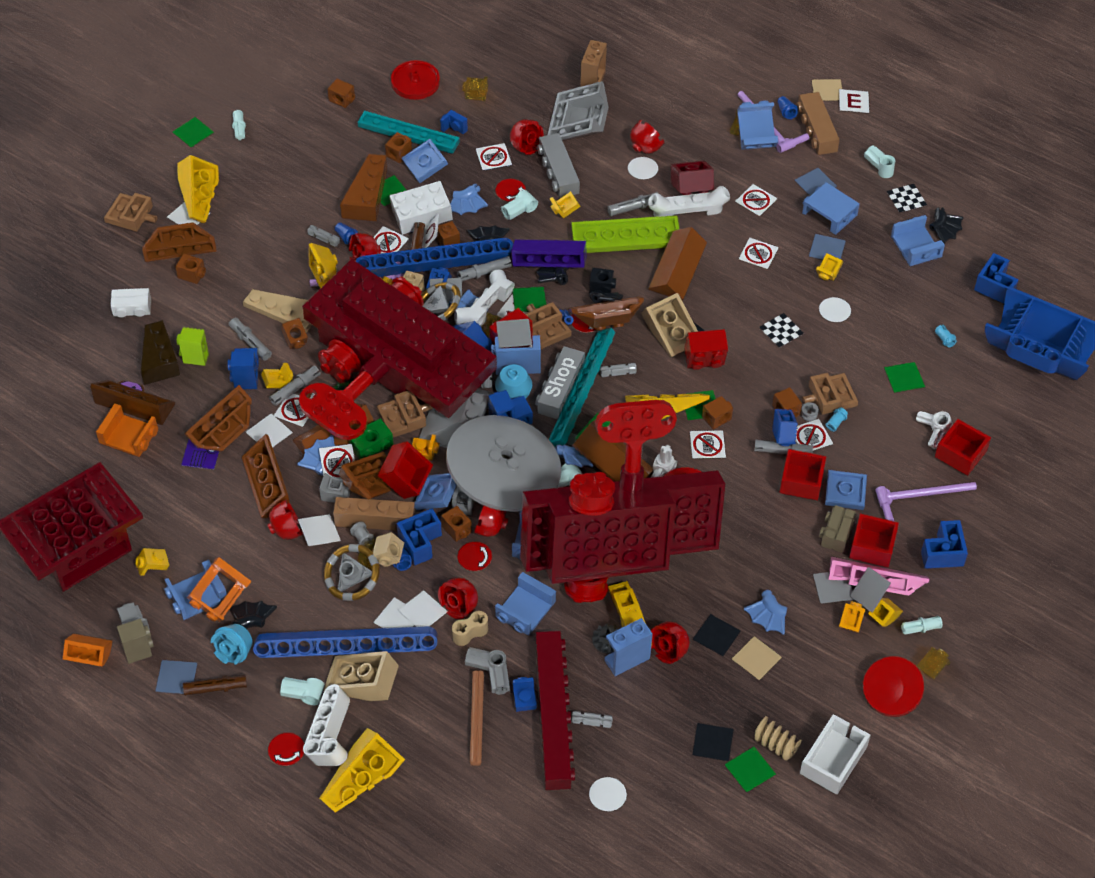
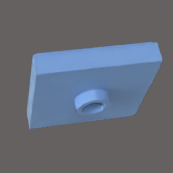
[402,139,448,183]
[825,470,867,510]
[415,473,457,510]

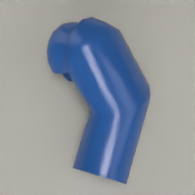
[559,309,573,326]

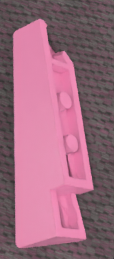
[828,557,929,596]

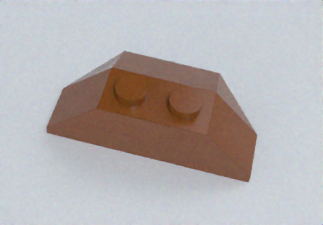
[142,222,217,262]
[569,296,644,331]
[184,385,252,452]
[339,452,391,500]

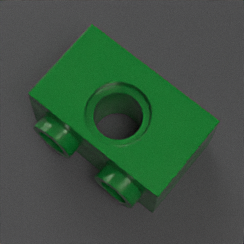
[348,418,394,459]

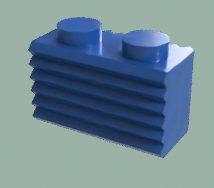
[772,409,798,446]

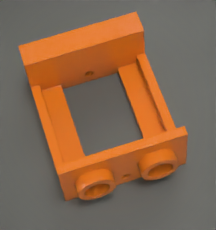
[187,557,251,622]

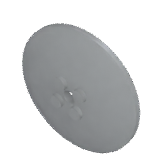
[446,415,561,512]

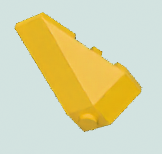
[177,155,219,223]
[309,243,338,289]
[625,394,710,419]
[319,728,405,813]

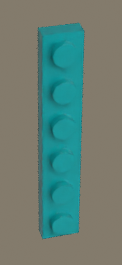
[358,111,460,154]

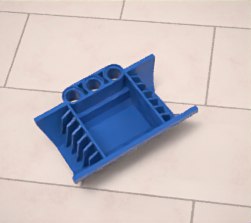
[985,286,1095,380]

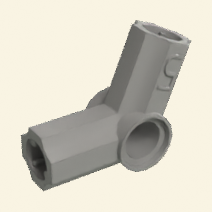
[465,647,510,695]

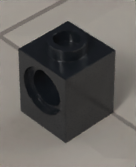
[589,267,617,293]

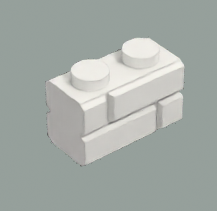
[111,288,151,317]

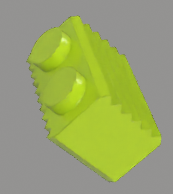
[177,327,209,366]

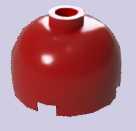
[510,119,544,155]
[630,120,665,154]
[349,233,381,268]
[267,499,303,540]
[474,506,509,537]
[438,577,478,619]
[651,621,690,664]

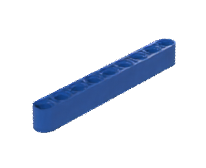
[356,238,513,277]
[253,626,437,658]

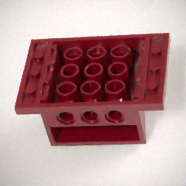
[0,462,143,592]

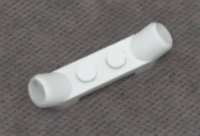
[648,186,730,217]
[454,270,515,326]

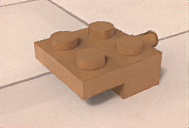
[104,193,157,232]
[525,302,572,349]
[802,373,858,415]
[377,391,433,438]

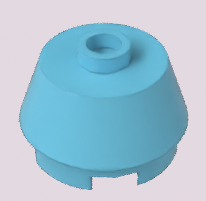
[495,364,532,399]
[211,624,253,665]

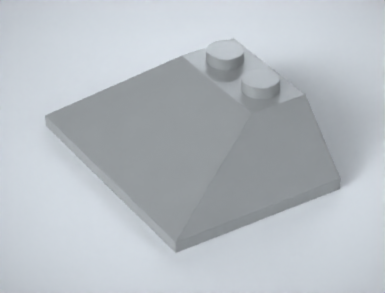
[548,81,609,140]
[419,389,495,448]

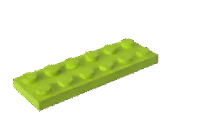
[571,215,679,253]

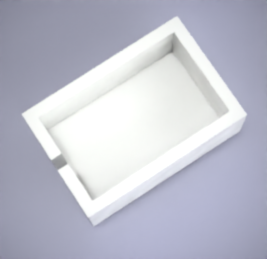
[390,181,453,235]
[800,714,871,794]

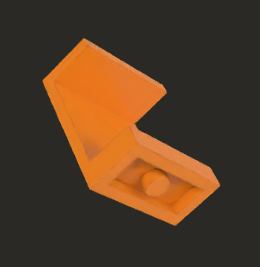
[96,403,158,457]

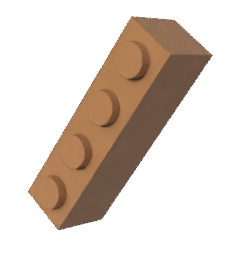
[796,92,839,155]
[333,497,415,531]

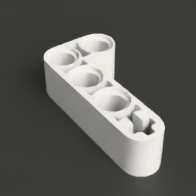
[303,684,350,766]

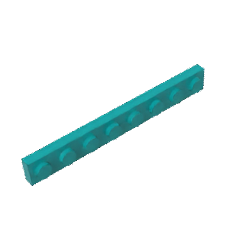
[549,328,616,447]

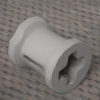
[350,522,375,547]

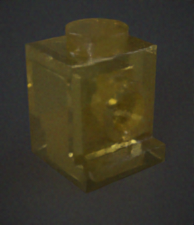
[462,77,488,101]

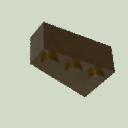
[140,320,180,385]

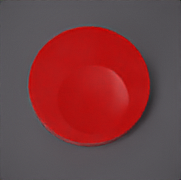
[391,60,440,100]
[863,656,924,717]

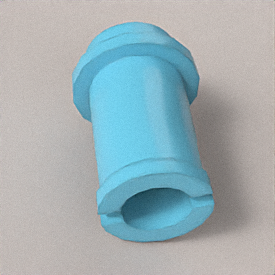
[935,325,957,348]
[826,407,848,432]

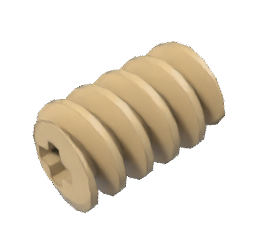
[754,716,802,761]

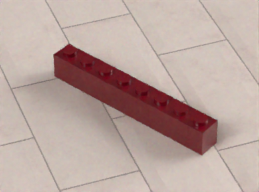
[536,631,575,790]

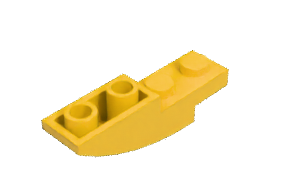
[608,581,652,646]

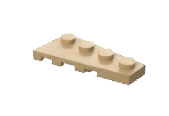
[243,289,312,333]

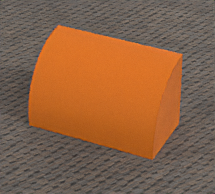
[63,634,113,667]

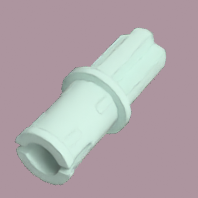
[232,110,246,141]
[901,616,943,634]

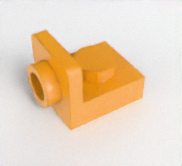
[412,434,439,461]
[839,601,865,633]

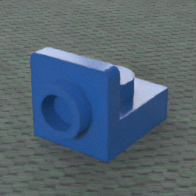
[440,110,468,134]
[426,267,452,290]
[513,677,537,712]

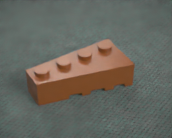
[340,154,387,221]

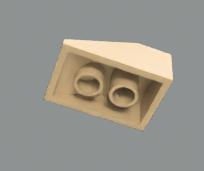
[641,293,698,357]
[324,651,399,701]

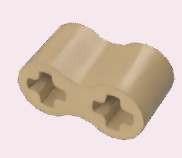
[452,611,488,646]

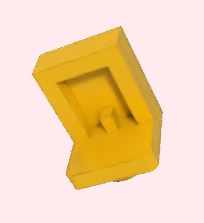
[550,191,581,219]
[816,253,843,281]
[261,363,293,388]
[135,548,169,576]

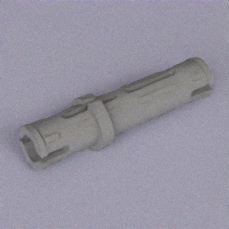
[607,192,659,217]
[457,256,512,282]
[229,317,272,361]
[269,365,321,406]
[754,439,813,454]

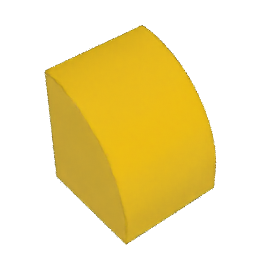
[868,598,903,627]

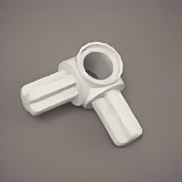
[916,411,953,449]
[651,445,677,478]

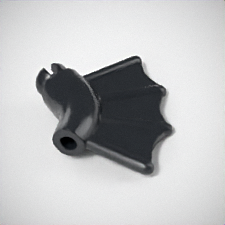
[929,207,964,244]
[467,225,510,242]
[536,267,570,285]
[589,290,623,303]
[229,601,277,629]

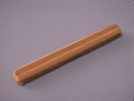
[470,670,484,766]

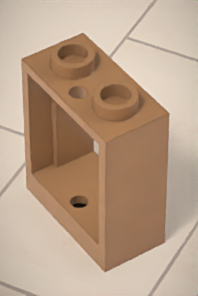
[581,40,607,87]

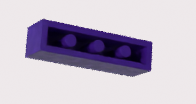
[512,239,587,268]

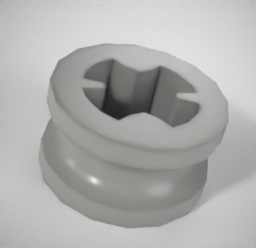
[801,402,819,421]

